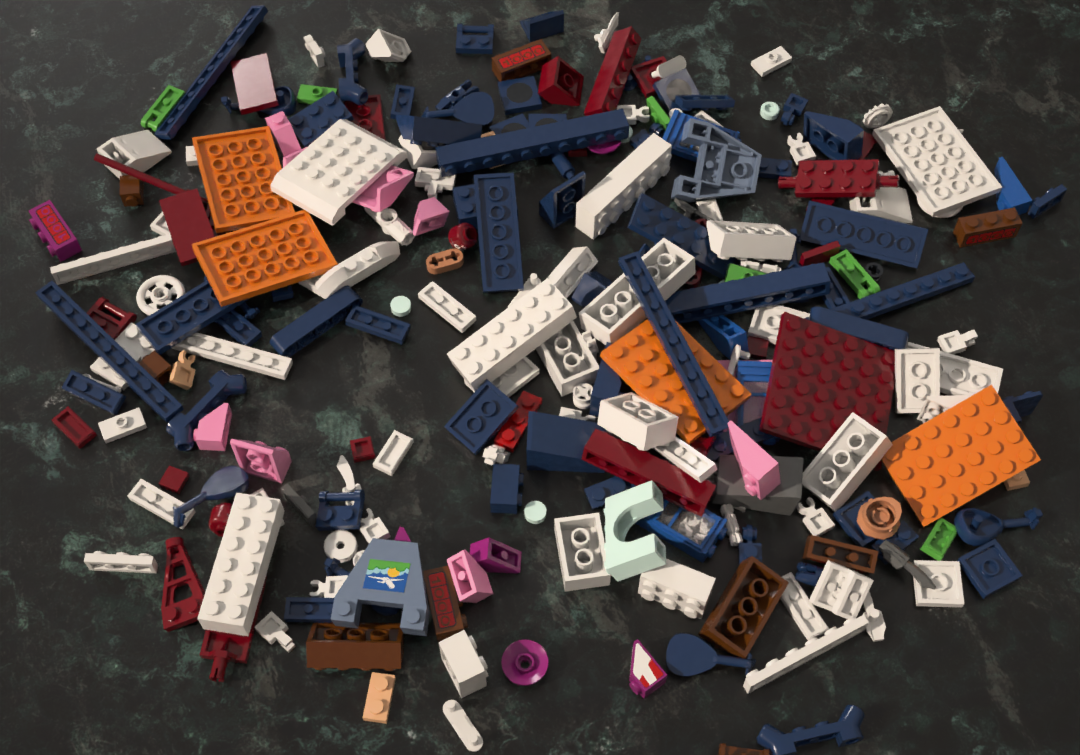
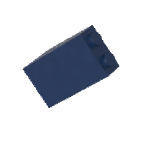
[527,411,611,473]

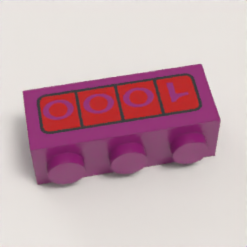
[29,200,82,262]

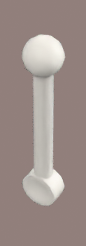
[83,374,122,393]

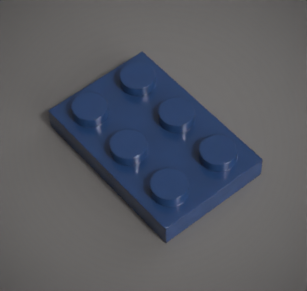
[288,91,354,148]
[444,379,519,455]

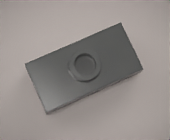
[281,483,317,526]

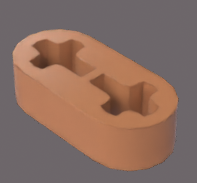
[426,249,464,274]

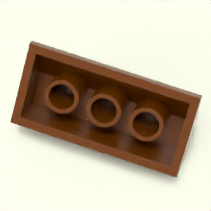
[698,556,789,658]
[306,622,405,671]

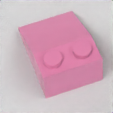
[728,421,781,500]
[230,439,292,484]

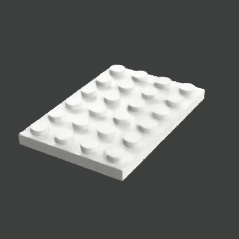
[872,106,1002,217]

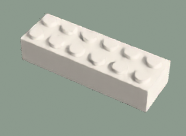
[576,133,672,240]
[579,238,696,345]
[447,278,577,391]
[197,493,284,636]

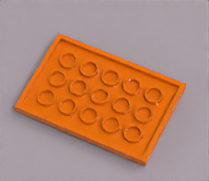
[192,126,295,233]
[192,210,338,307]
[600,319,752,445]
[881,385,1041,528]

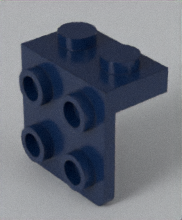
[1002,391,1043,425]

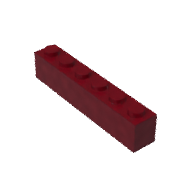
[583,26,642,116]
[581,428,716,517]

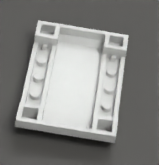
[271,119,407,226]

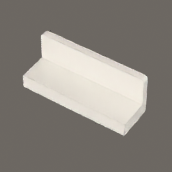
[546,246,598,299]

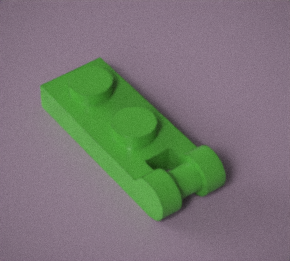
[141,85,185,132]
[829,249,881,299]

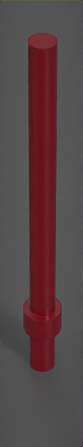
[94,153,208,207]

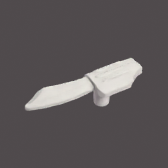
[594,12,619,53]
[337,455,361,505]
[862,591,886,642]

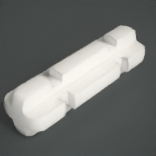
[720,504,743,546]

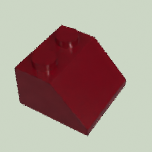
[538,56,584,106]

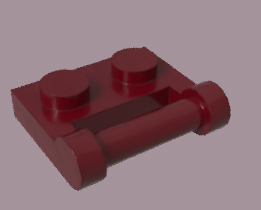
[87,297,137,340]

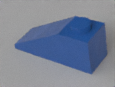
[994,157,1033,215]
[697,315,749,359]

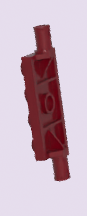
[778,159,899,197]
[200,576,267,682]

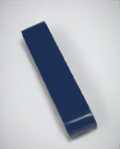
[270,285,363,358]
[809,307,909,351]

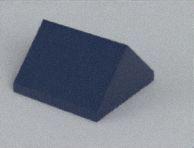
[520,10,564,42]
[571,271,613,308]

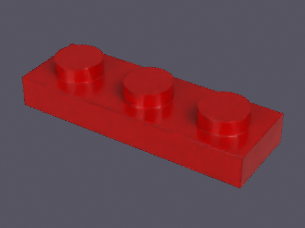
[494,390,542,453]

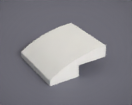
[809,560,874,619]

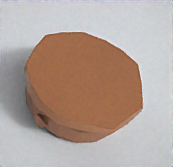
[857,497,902,540]

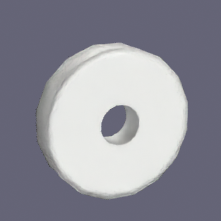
[324,530,358,563]

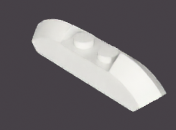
[315,241,400,297]

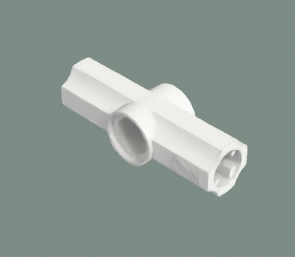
[364,207,415,246]

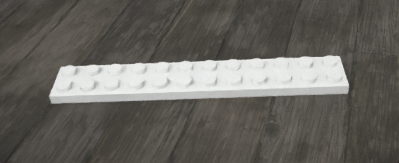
[747,304,1003,396]

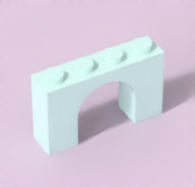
[604,480,666,582]

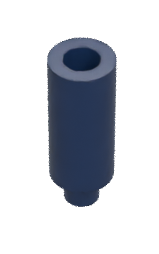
[549,152,575,180]

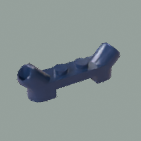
[337,38,368,106]
[166,370,247,451]
[756,705,865,755]

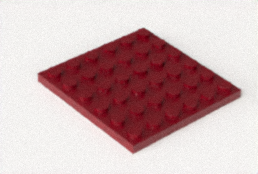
[759,312,895,471]

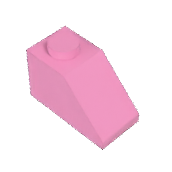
[265,111,301,157]
[413,197,449,236]
[193,403,232,451]
[447,550,493,603]

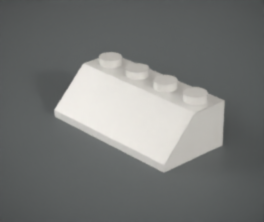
[707,220,796,262]
[802,412,893,512]

